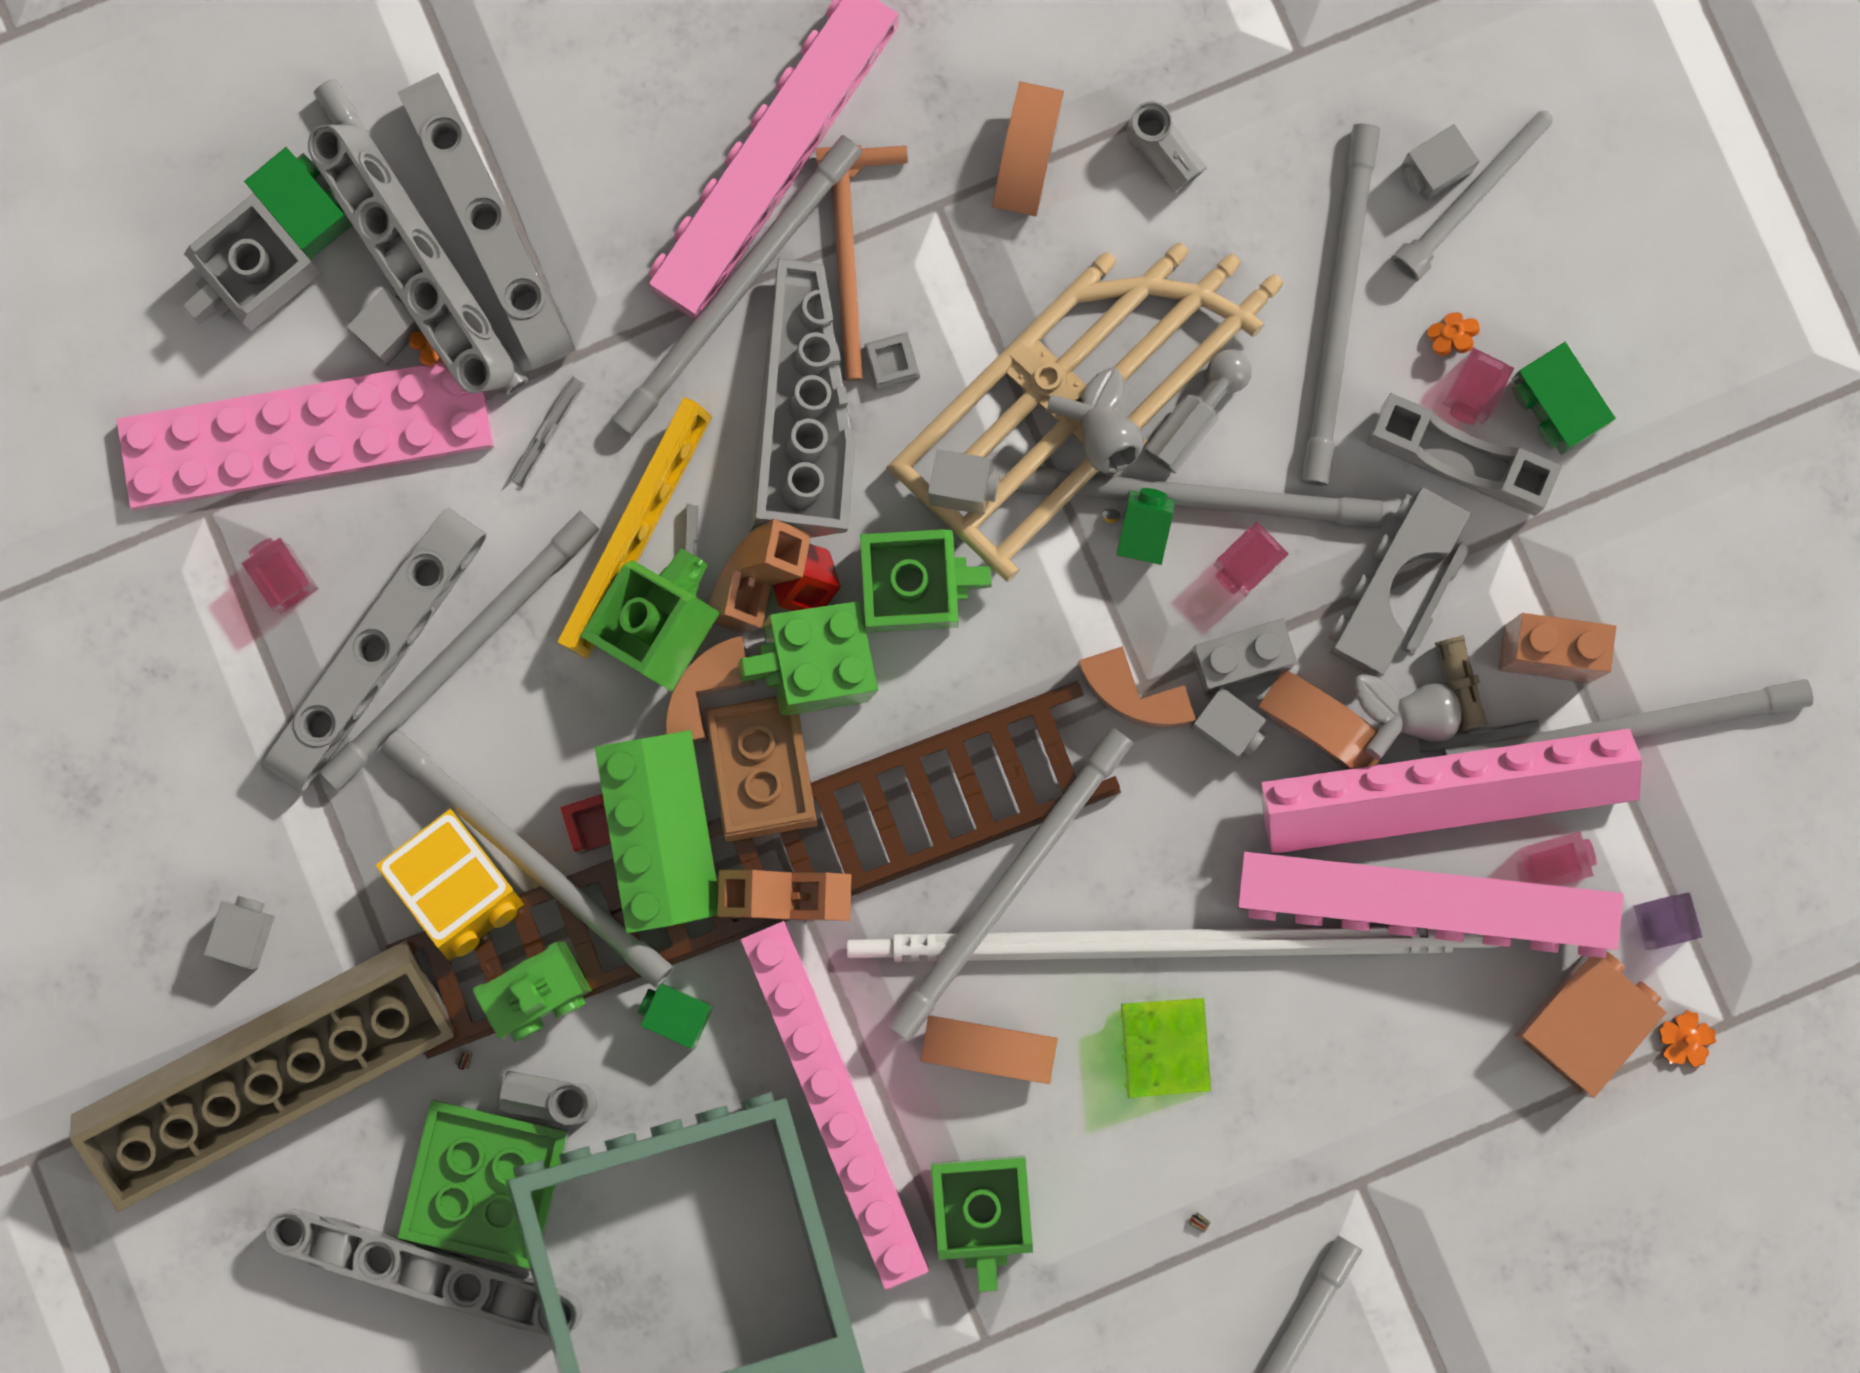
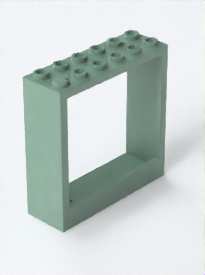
[505,1092,865,1373]

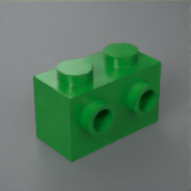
[244,147,352,260]
[1512,341,1616,455]

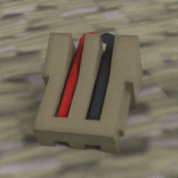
[455,1049,473,1070]
[1190,1212,1211,1233]

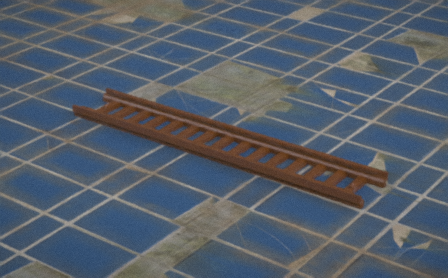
[385,680,1121,1059]

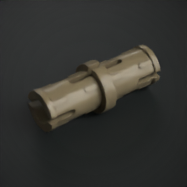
[1435,635,1488,732]

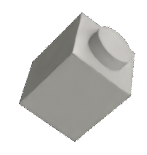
[1402,124,1479,201]
[347,287,421,366]
[928,449,1000,515]
[1191,687,1266,760]
[204,896,275,969]

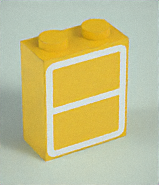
[375,808,524,962]

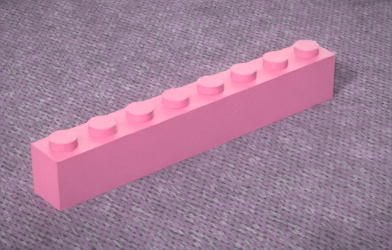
[648,0,899,320]
[1261,728,1642,854]
[1238,852,1624,958]
[741,921,930,1290]

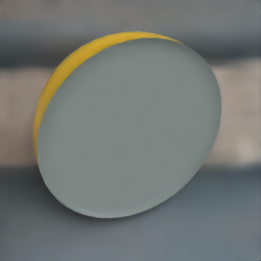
[1102,509,1120,523]

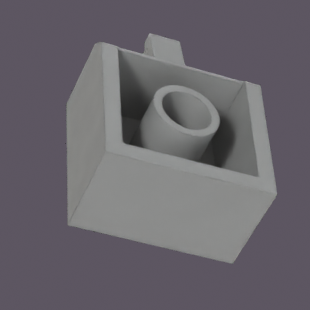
[183,193,321,332]

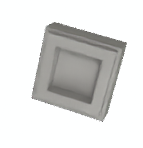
[864,332,920,390]

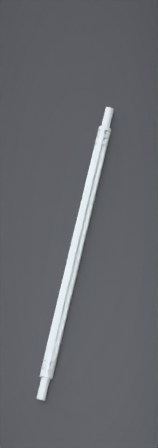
[847,926,1499,962]

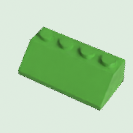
[595,730,718,933]

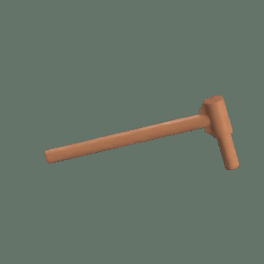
[816,145,908,381]

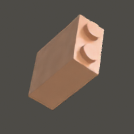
[1498,613,1616,683]
[1515,952,1667,1098]

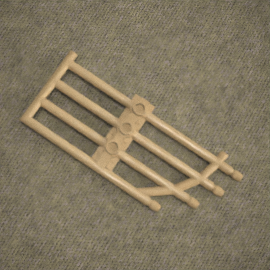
[886,242,1284,582]

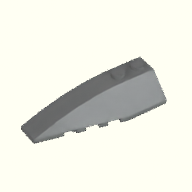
[749,258,855,538]

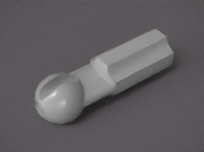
[1144,349,1252,474]

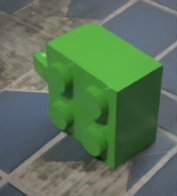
[860,529,992,633]
[580,548,720,692]
[737,601,878,715]
[473,942,592,1042]
[931,1155,1033,1292]

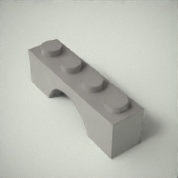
[1366,393,1562,516]
[1328,487,1472,678]

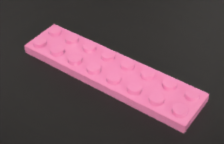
[117,362,494,511]

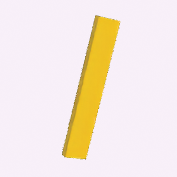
[557,397,712,659]

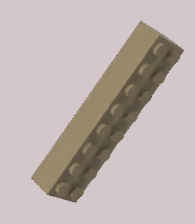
[69,940,454,1212]

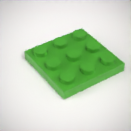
[398,1099,569,1269]

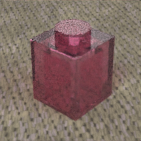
[1442,347,1514,425]
[1214,521,1289,598]
[241,538,319,614]
[1519,831,1597,886]

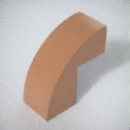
[992,81,1064,217]
[708,519,811,633]
[666,636,753,744]
[1077,646,1196,728]
[1258,669,1379,770]
[717,870,852,921]
[920,1015,1058,1084]

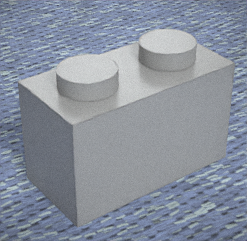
[1191,618,1297,694]

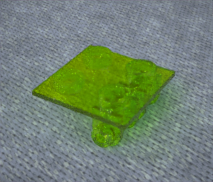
[1119,998,1211,1098]

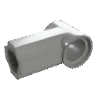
[1127,101,1207,193]
[499,1071,597,1125]

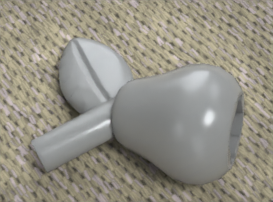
[1047,368,1144,473]
[1354,674,1461,760]

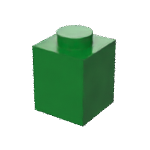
[1116,488,1175,565]
[638,983,714,1049]

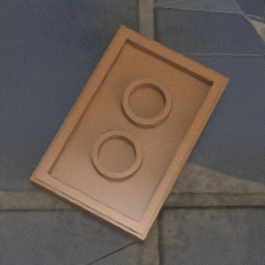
[704,696,818,842]

